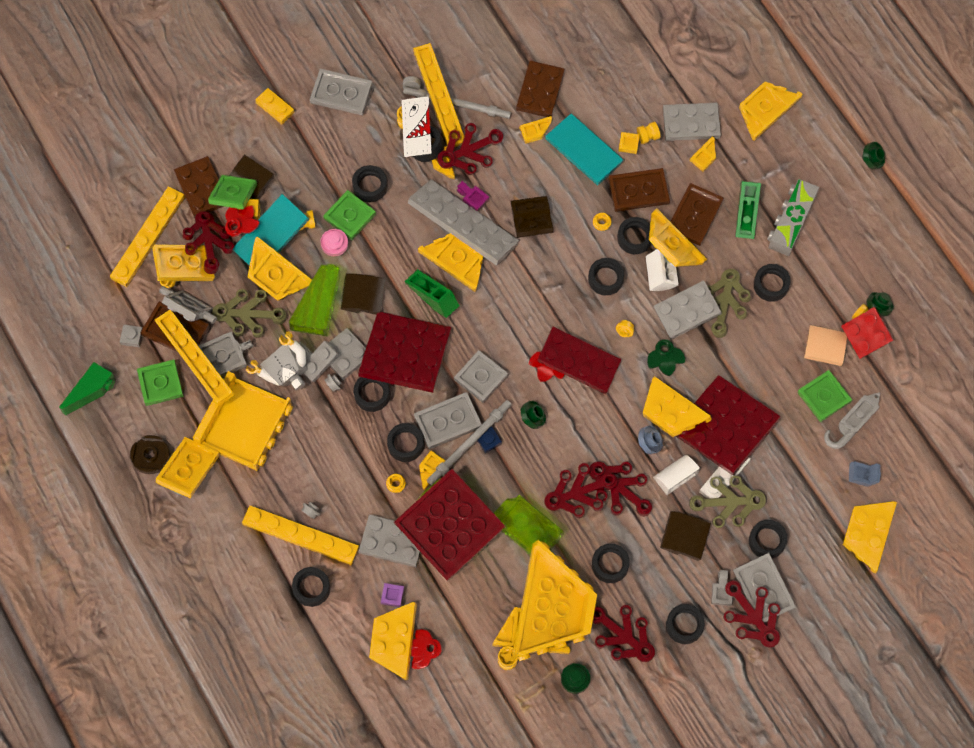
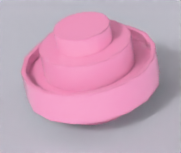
[320,229,348,257]

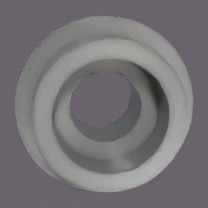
[325,374,342,392]
[302,502,320,519]

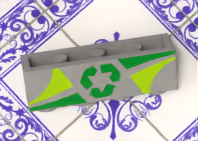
[767,179,819,256]

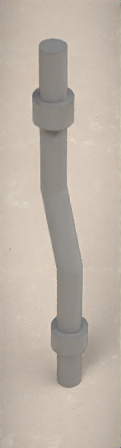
[403,86,511,119]
[427,400,512,485]

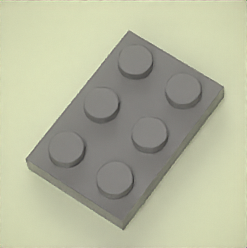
[310,69,373,116]
[663,103,721,141]
[653,280,722,340]
[414,392,482,449]
[359,514,420,568]
[732,553,796,622]

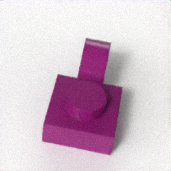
[457,181,489,211]

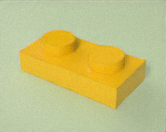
[255,88,295,124]

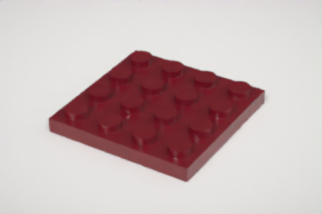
[358,312,451,393]
[676,375,781,476]
[393,469,506,581]

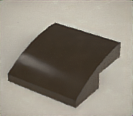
[229,154,274,199]
[510,196,553,238]
[341,273,385,315]
[660,511,711,561]

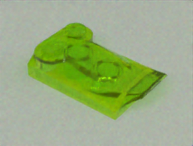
[494,494,564,557]

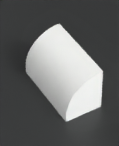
[646,249,678,291]
[653,455,700,495]

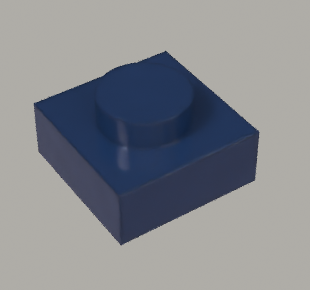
[477,426,502,454]

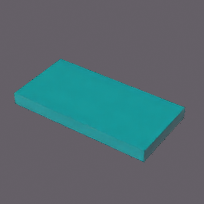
[545,114,623,186]
[233,194,309,265]

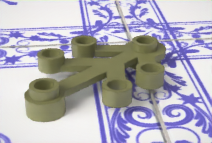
[707,269,751,338]
[212,289,287,338]
[689,476,766,528]

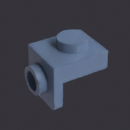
[849,461,881,487]

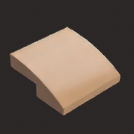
[804,325,847,366]

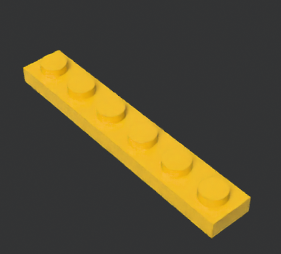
[413,43,464,147]
[110,186,185,287]
[155,310,234,406]
[242,505,359,565]

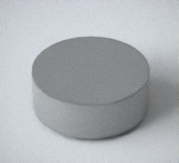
[402,76,421,90]

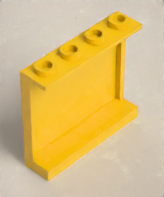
[193,371,293,471]

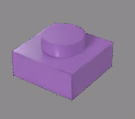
[381,583,404,607]

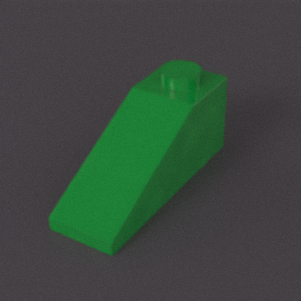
[735,180,761,239]
[404,269,460,318]
[59,362,115,416]

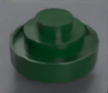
[862,142,885,169]
[866,292,894,316]
[520,401,546,429]
[561,663,590,694]

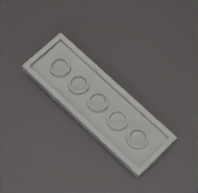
[408,179,519,265]

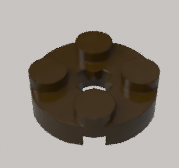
[130,435,170,474]

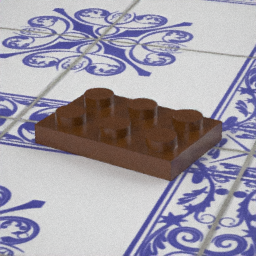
[516,61,565,117]
[174,156,225,218]
[608,168,670,212]
[670,183,724,246]
[140,301,210,352]

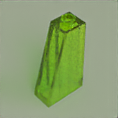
[289,264,341,337]

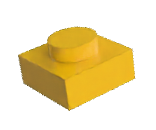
[619,132,640,154]

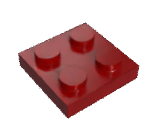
[841,307,894,359]

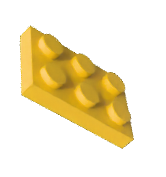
[152,244,215,281]
[156,437,219,499]

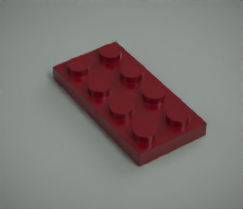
[537,326,621,394]

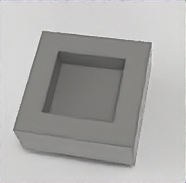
[120,325,143,347]

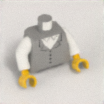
[246,331,307,390]

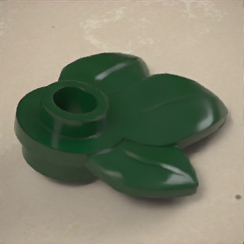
[647,340,685,376]

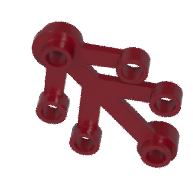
[437,123,503,175]
[182,211,234,274]
[589,461,652,517]
[544,463,618,518]
[723,580,780,648]
[592,605,655,662]

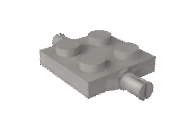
[159,286,217,324]
[198,332,253,377]

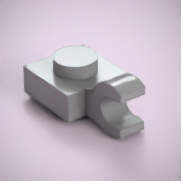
[711,570,733,606]

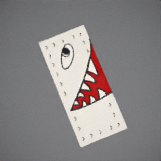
[402,96,431,157]

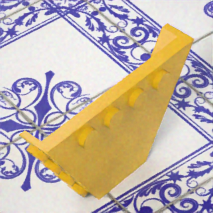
[512,540,597,661]

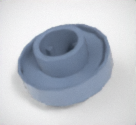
[638,425,663,455]

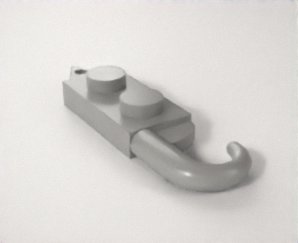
[824,392,880,449]

